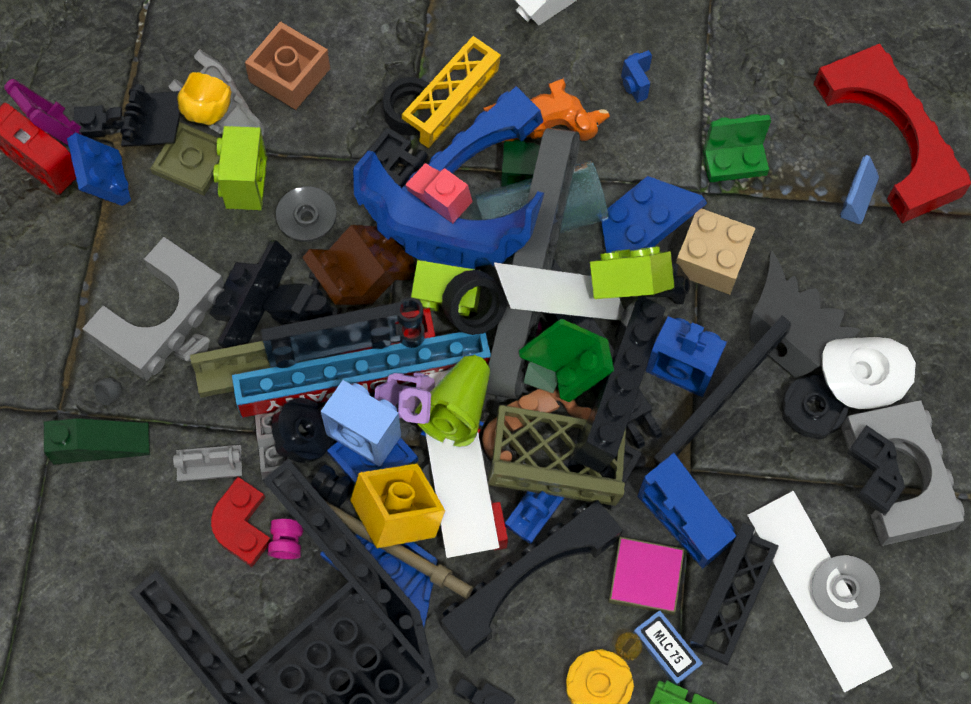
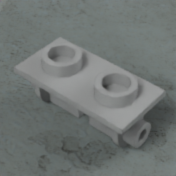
[173,445,242,482]

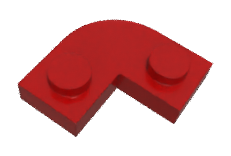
[211,477,271,567]

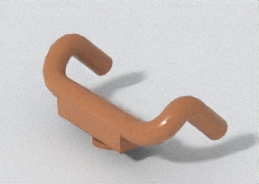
[482,389,592,462]

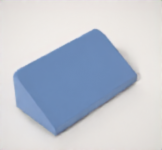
[840,155,879,224]

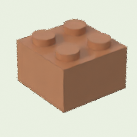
[245,22,330,110]

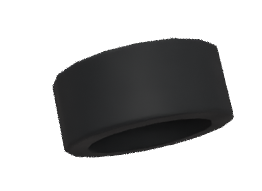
[383,77,438,136]
[442,270,507,335]

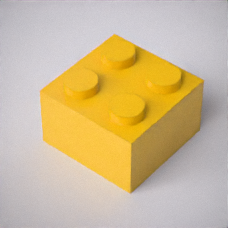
[350,464,445,548]

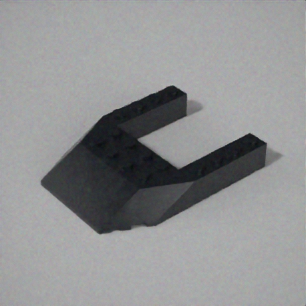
[130,459,439,704]

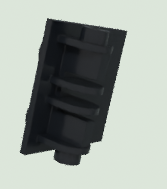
[120,84,181,147]

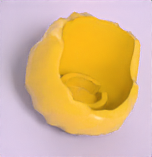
[177,72,232,126]

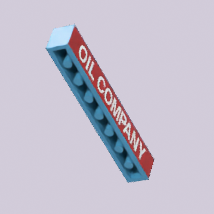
[232,332,491,418]

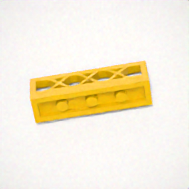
[401,36,501,149]

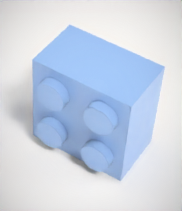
[321,380,401,466]

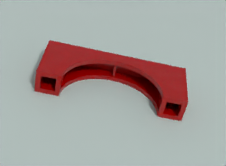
[814,44,971,223]

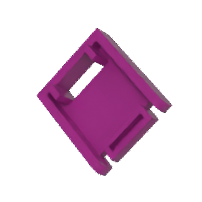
[4,79,82,146]

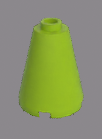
[415,355,490,447]

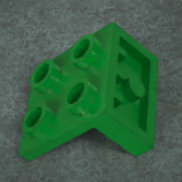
[703,114,771,183]
[519,319,614,402]

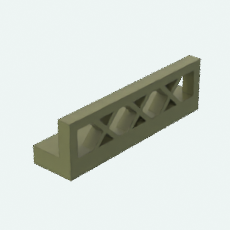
[190,341,322,398]

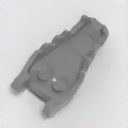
[168,49,264,136]

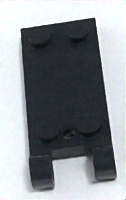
[261,297,425,368]

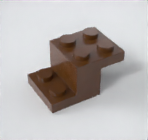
[302,225,416,305]

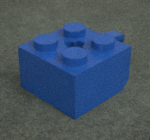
[645,316,727,397]

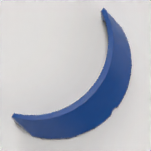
[353,151,544,269]

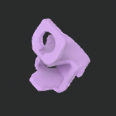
[375,373,435,424]

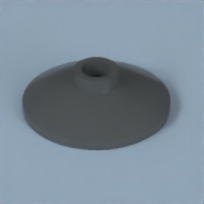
[276,186,337,242]

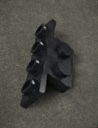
[209,240,292,348]

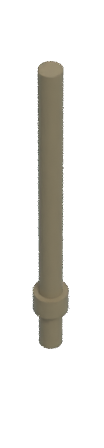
[324,500,473,599]

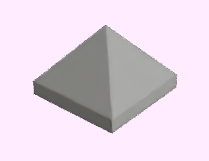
[174,333,210,362]

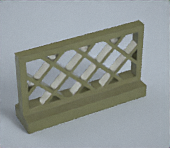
[488,405,626,506]

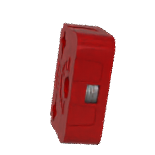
[0,102,76,195]

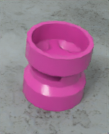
[268,519,303,560]

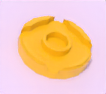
[566,649,634,704]

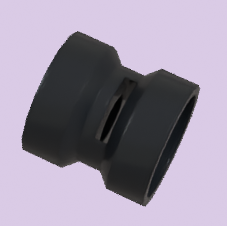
[311,465,354,508]

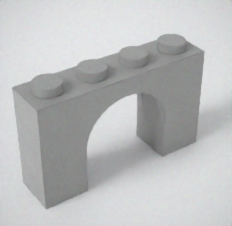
[82,237,225,381]
[841,400,965,546]

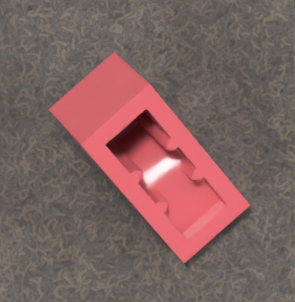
[406,163,473,224]

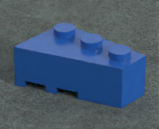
[637,453,737,569]

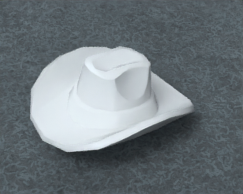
[822,337,916,409]

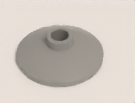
[812,555,880,622]

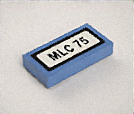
[633,610,703,685]

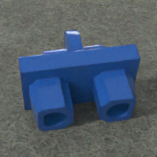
[505,491,564,544]

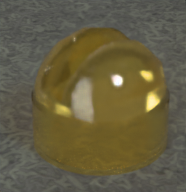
[615,632,642,661]

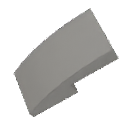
[255,412,294,480]

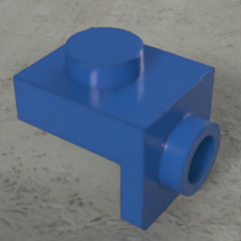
[621,50,652,103]

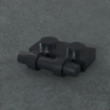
[352,127,429,188]

